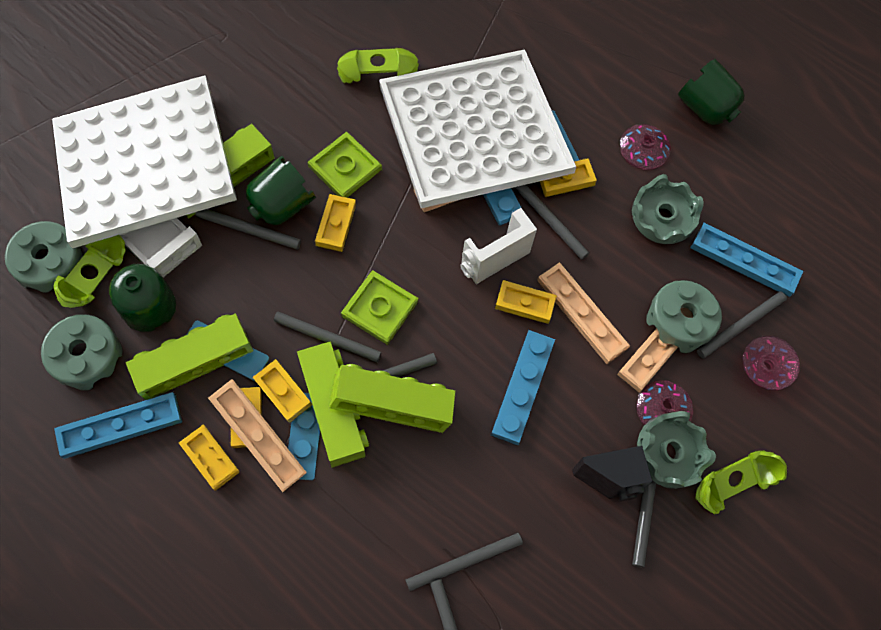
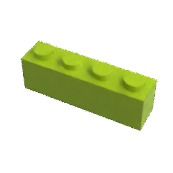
[186,124,275,219]
[126,313,254,400]
[297,341,369,467]
[329,364,455,433]

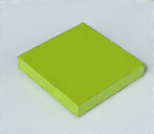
[307,132,382,198]
[341,270,418,345]

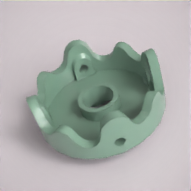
[632,174,704,244]
[5,221,83,292]
[646,280,722,353]
[41,315,123,390]
[637,411,716,489]

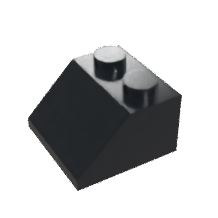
[572,446,652,501]

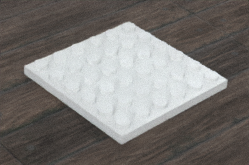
[380,50,576,208]
[52,75,237,248]

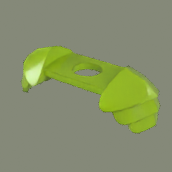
[337,48,419,83]
[54,235,125,308]
[696,451,787,514]

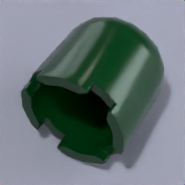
[678,59,745,125]
[246,155,316,225]
[109,264,176,332]

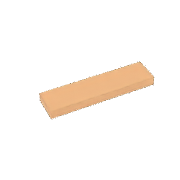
[537,262,630,364]
[617,308,693,393]
[208,379,307,492]

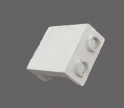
[461,208,537,284]
[120,218,202,277]

